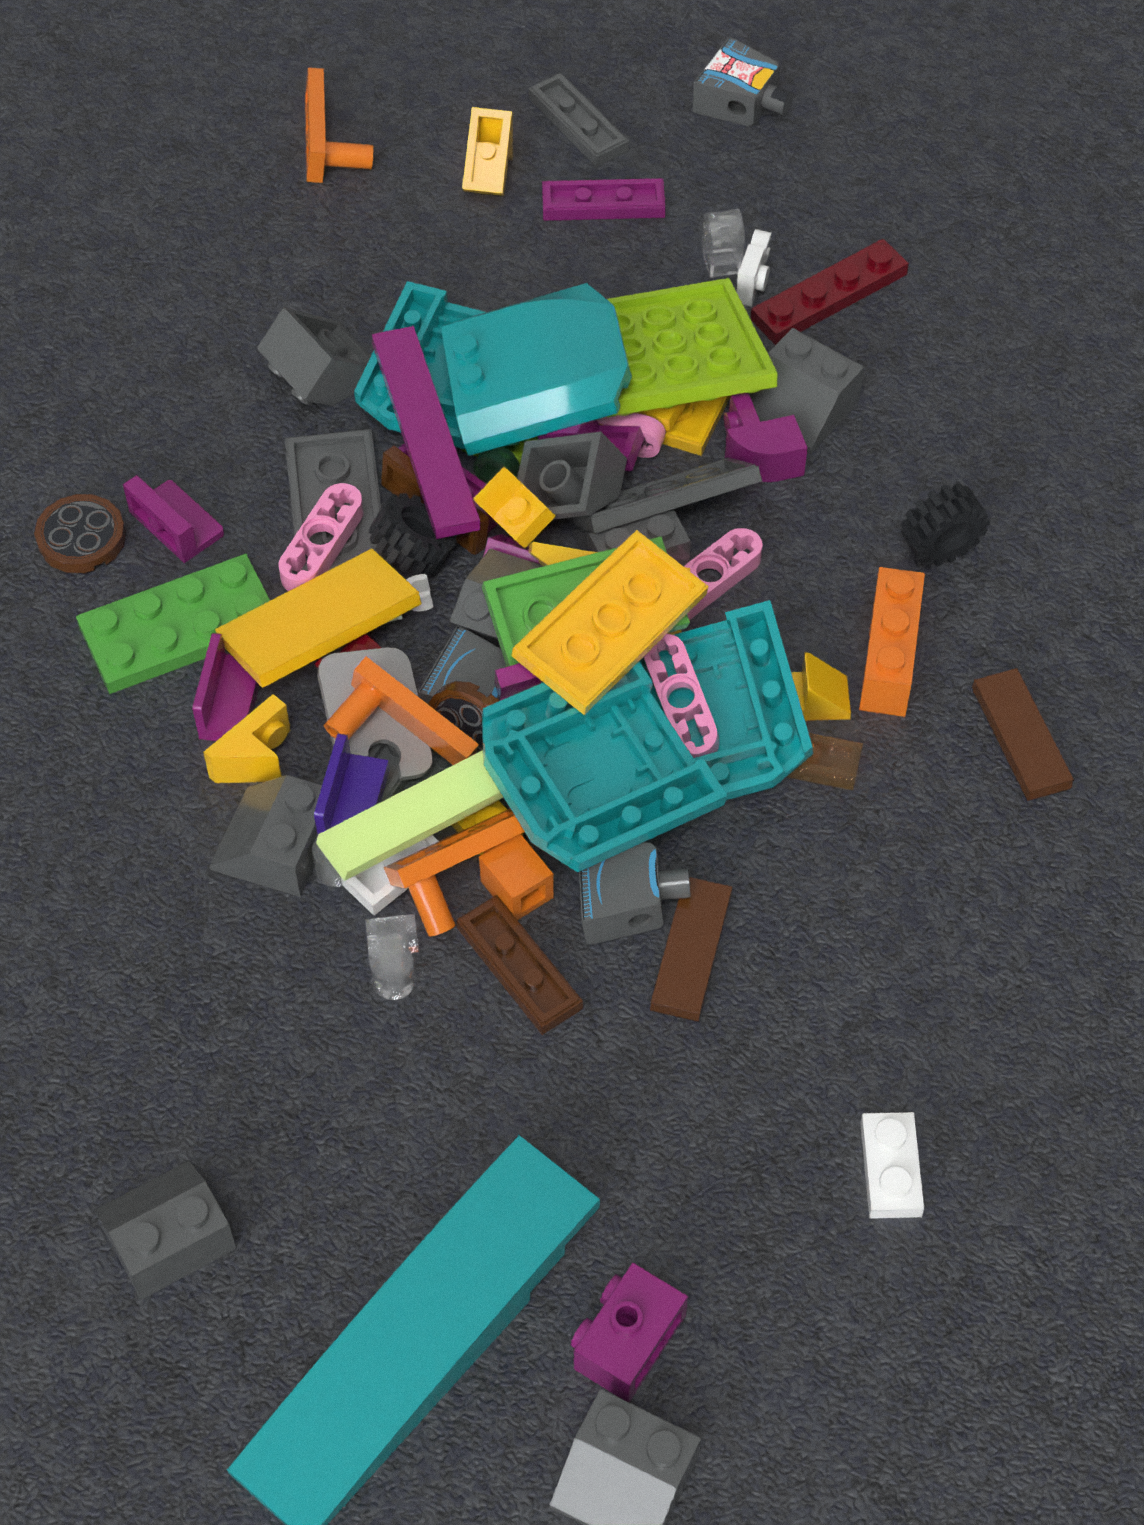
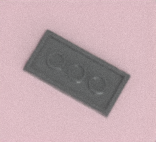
[285,429,388,571]
[569,457,762,534]

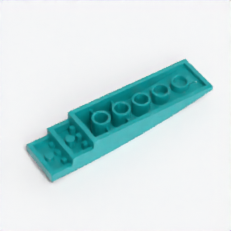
[227,1135,600,1525]

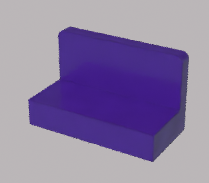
[314,733,390,834]

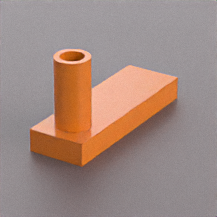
[305,67,373,183]
[324,656,479,765]
[383,808,525,937]

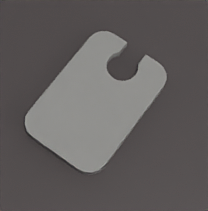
[318,647,432,781]

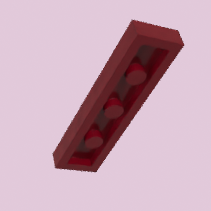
[750,239,909,346]

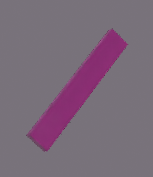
[372,326,480,539]

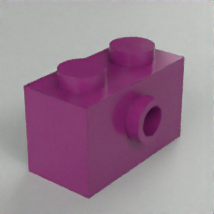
[571,1263,688,1403]

